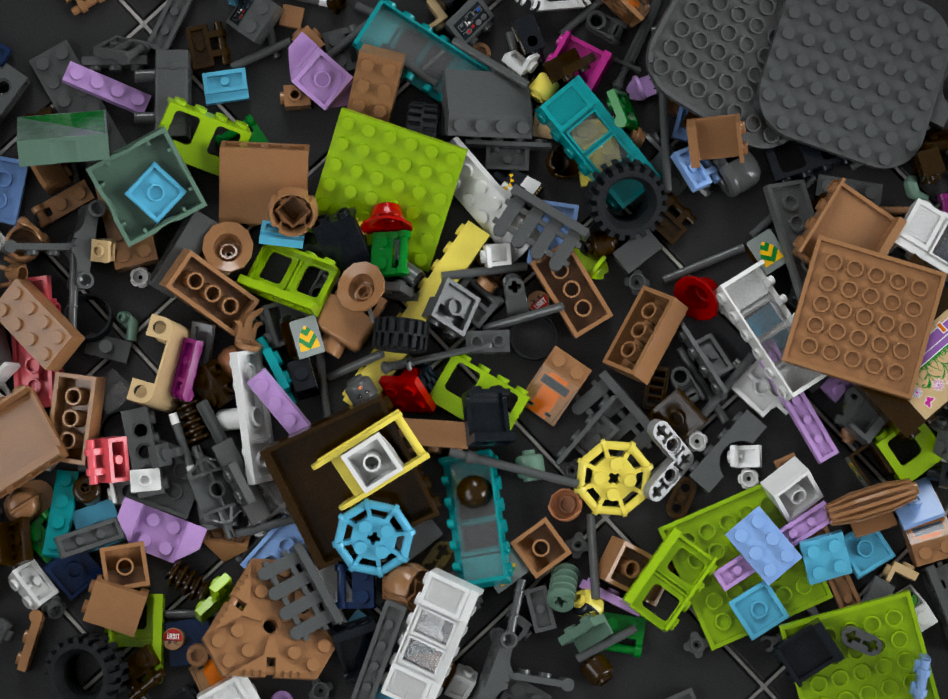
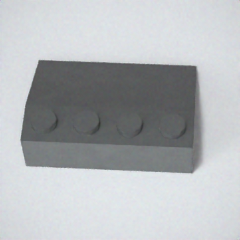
[441,69,533,139]

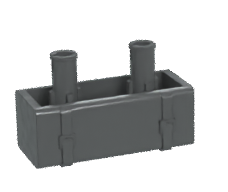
[134,50,193,144]

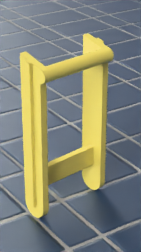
[311,409,430,511]

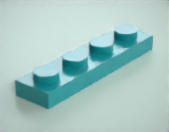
[42,470,81,559]

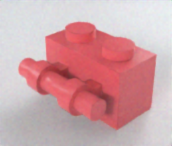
[84,436,130,485]

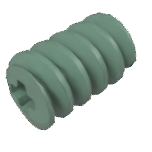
[547,563,579,612]

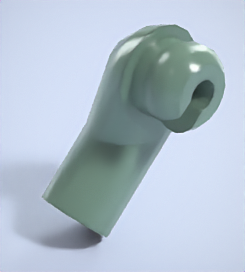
[903,175,929,201]
[116,311,138,342]

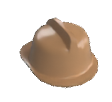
[4,480,53,522]

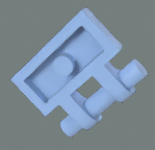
[670,146,722,193]
[909,653,931,699]

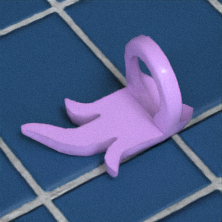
[626,74,656,101]

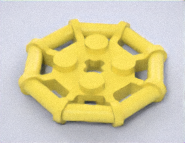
[574,439,654,518]

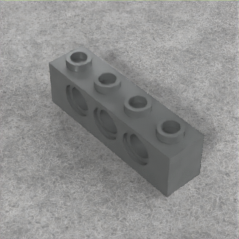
[0,63,31,125]
[121,406,170,500]

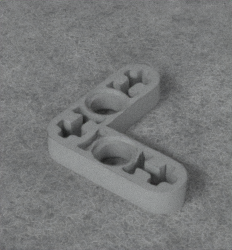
[643,419,694,502]

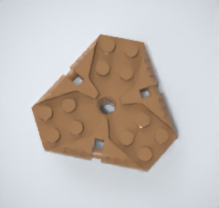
[201,558,335,680]

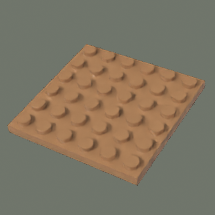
[781,235,947,401]

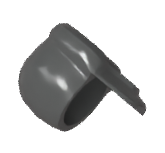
[711,152,761,197]

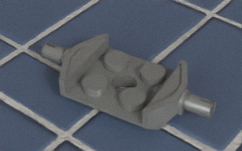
[183,445,243,540]

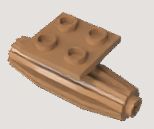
[825,478,919,539]

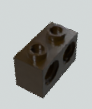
[910,146,946,186]

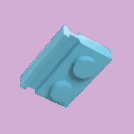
[202,67,250,106]
[259,220,305,249]

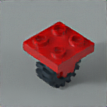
[378,362,437,412]

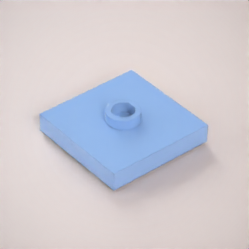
[894,477,945,531]

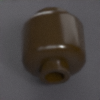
[584,229,618,260]
[72,475,104,506]
[581,653,614,687]

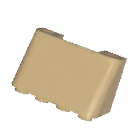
[126,314,191,413]

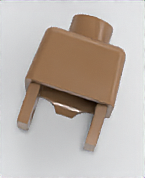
[316,290,388,359]

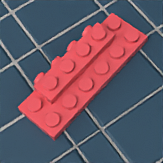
[9,275,64,408]

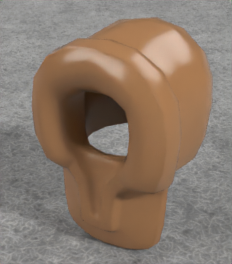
[4,216,51,263]

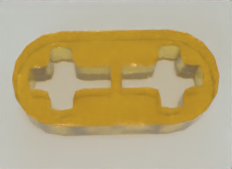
[421,541,453,570]

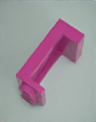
[545,30,614,93]

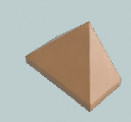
[204,528,251,562]

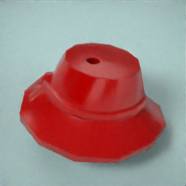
[360,202,413,234]
[673,275,719,320]

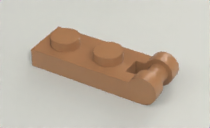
[31,179,95,229]
[15,610,46,672]

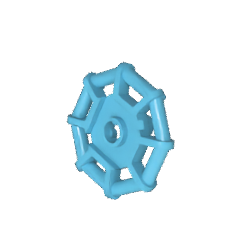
[332,497,416,578]

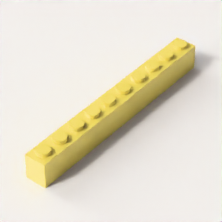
[342,220,490,406]

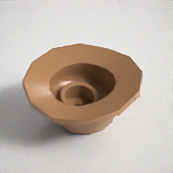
[202,221,254,273]
[337,261,385,313]

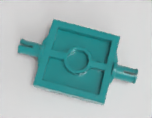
[256,336,297,404]

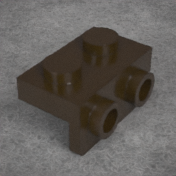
[542,48,597,84]
[193,358,235,412]
[0,517,33,567]

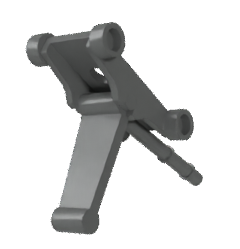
[0,200,106,330]
[467,578,574,699]

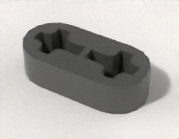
[840,625,882,656]

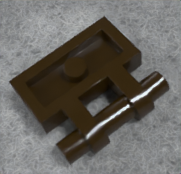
[185,21,231,71]
[654,193,697,246]
[123,644,166,699]

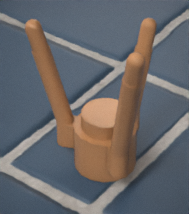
[0,257,28,288]

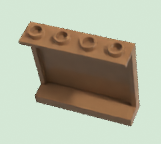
[219,140,310,227]
[791,177,907,265]
[0,385,69,499]

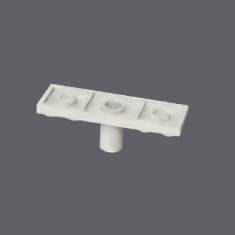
[216,350,274,485]

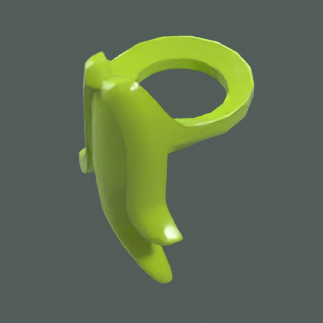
[574,247,609,280]

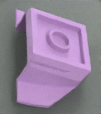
[288,32,354,110]
[117,497,207,563]

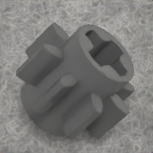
[0,617,15,644]

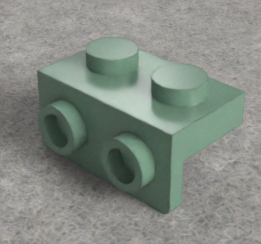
[558,614,613,653]

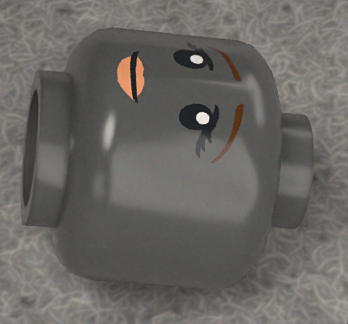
[345,374,378,405]

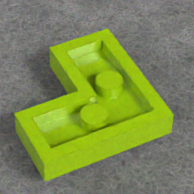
[194,572,233,624]

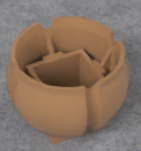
[268,185,319,237]
[382,562,429,613]

